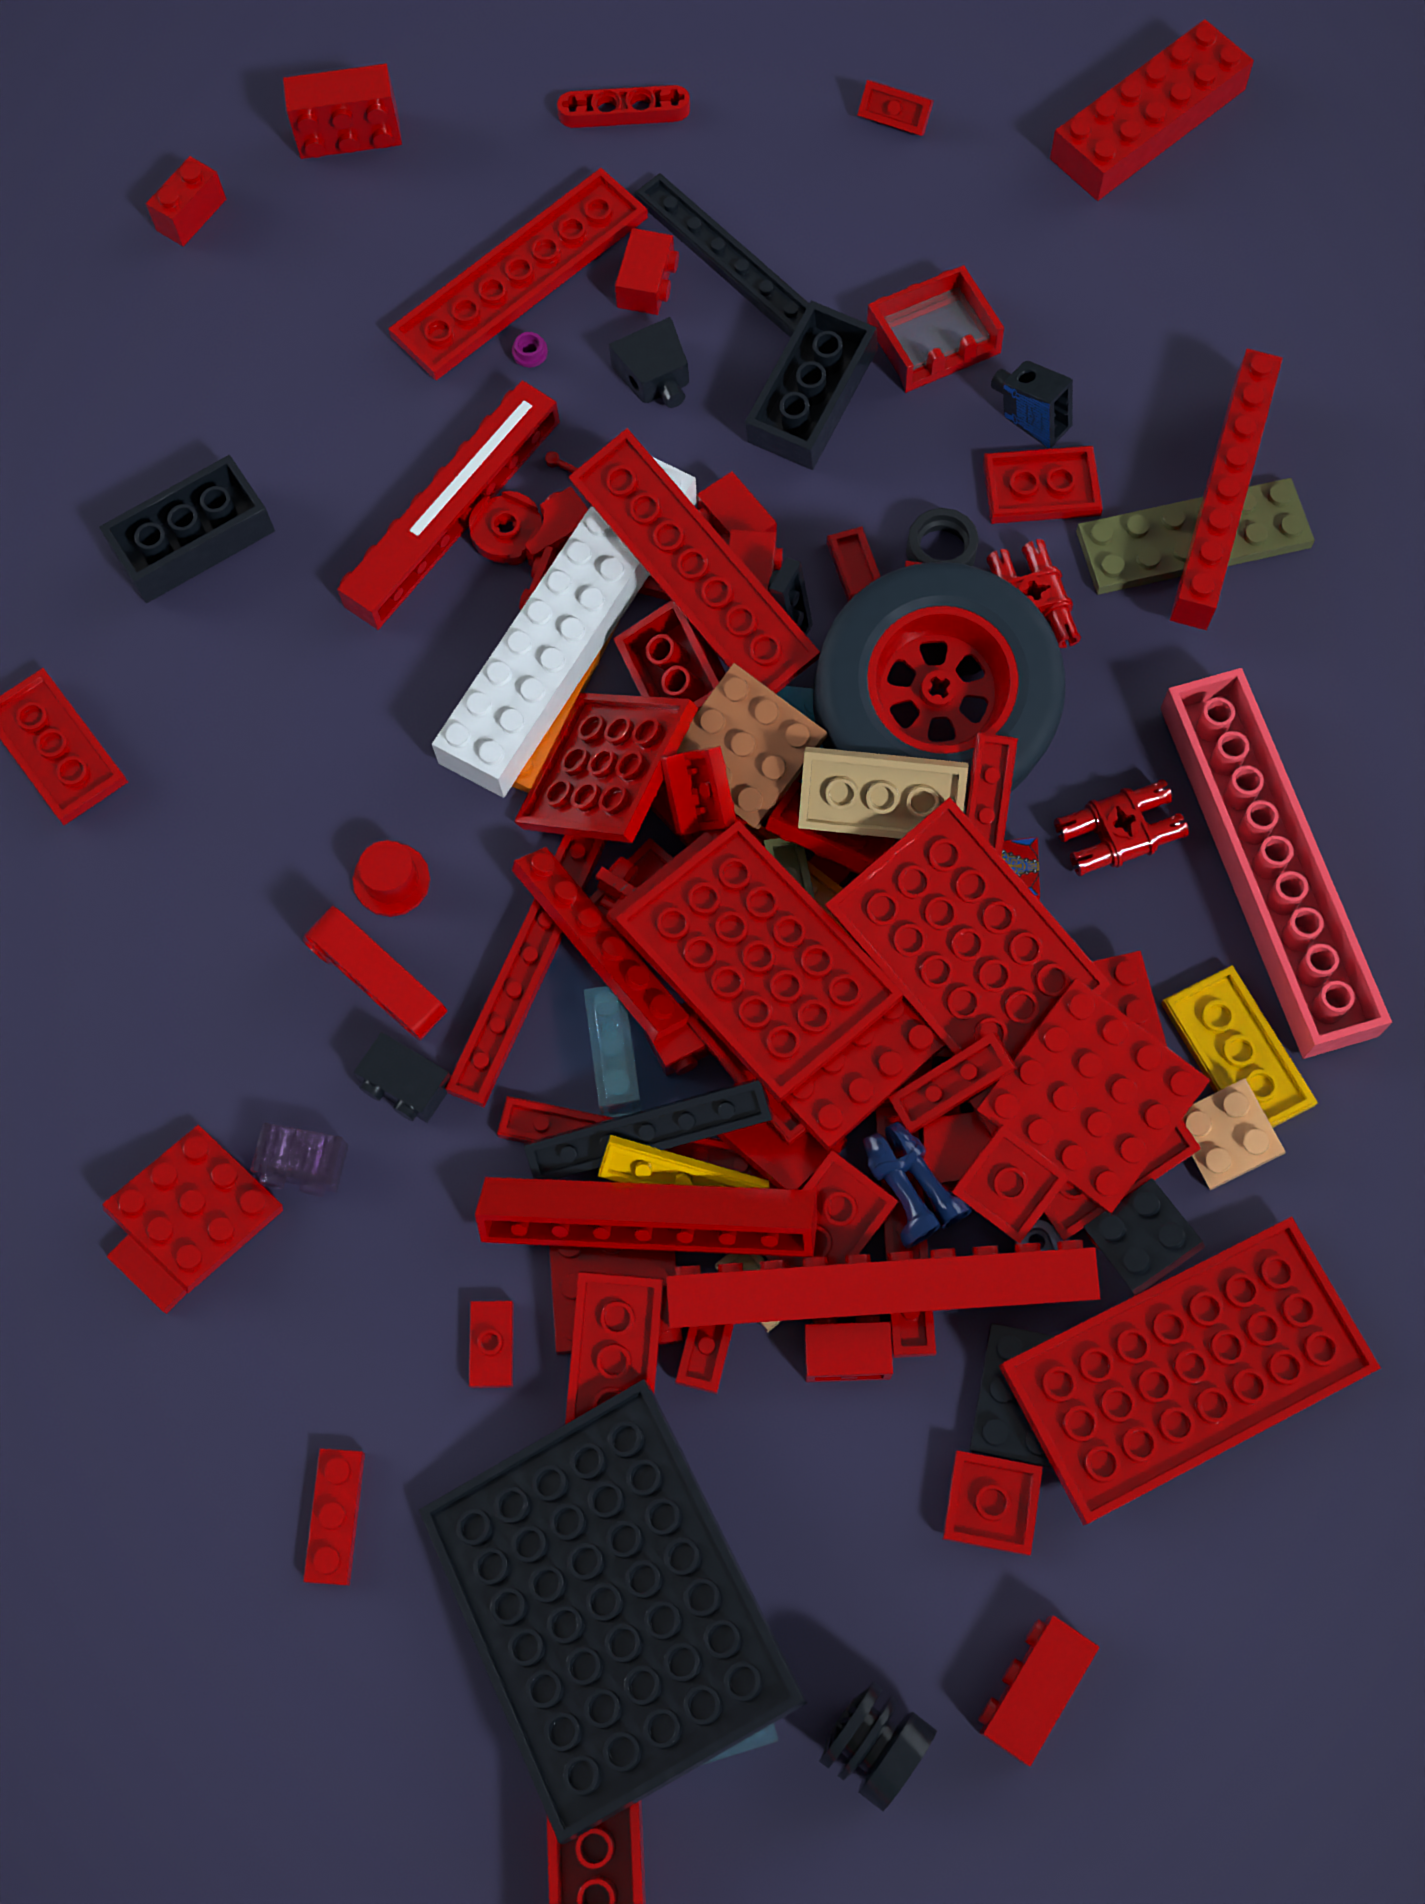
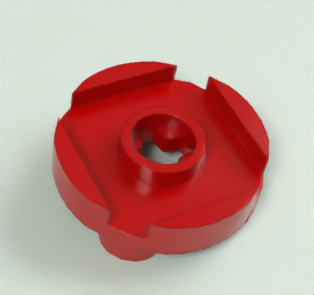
[469,491,542,566]

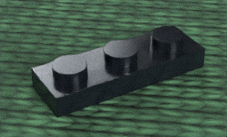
[768,557,813,636]

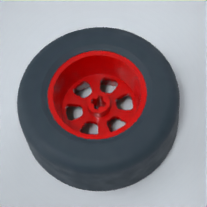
[813,562,1066,814]

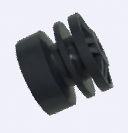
[819,1681,937,1811]

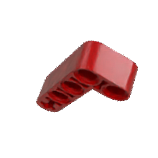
[303,906,448,1041]

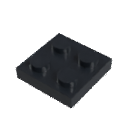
[1084,1178,1205,1296]

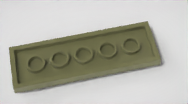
[1076,478,1315,595]

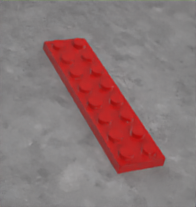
[388,168,648,381]
[569,428,820,694]

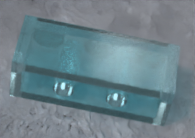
[584,986,642,1117]

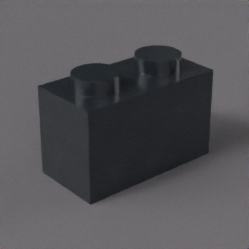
[354,1032,451,1123]

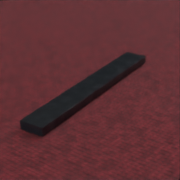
[635,173,809,338]

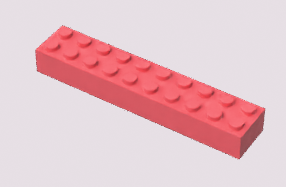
[1160,668,1392,1059]

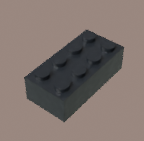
[745,300,878,470]
[99,454,275,604]

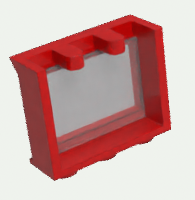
[867,265,1004,393]

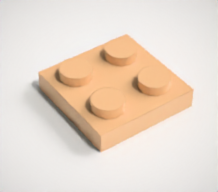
[1182,1078,1286,1190]

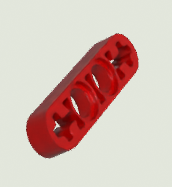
[557,85,690,128]

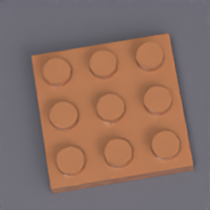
[676,663,828,829]

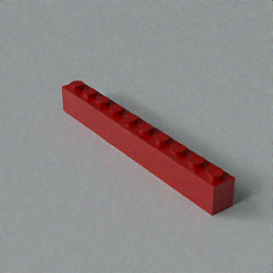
[666,1240,1100,1328]

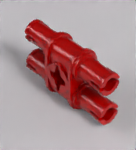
[986,539,1081,648]
[1054,779,1189,877]

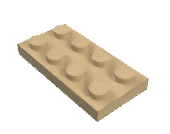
[798,747,969,839]

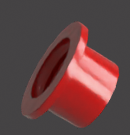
[352,840,431,917]

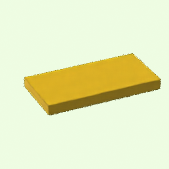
[1161,965,1318,1128]

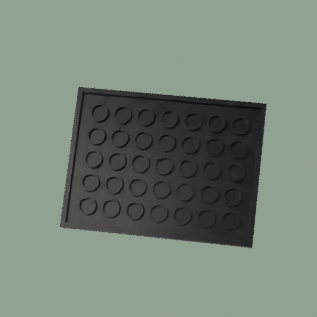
[419,1379,807,1844]

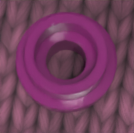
[512,332,548,368]

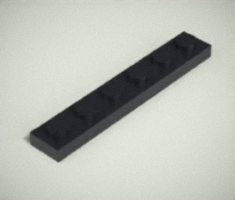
[524,1079,773,1180]

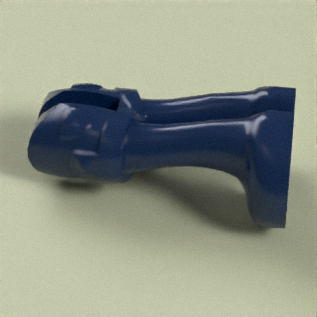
[863,1121,972,1249]

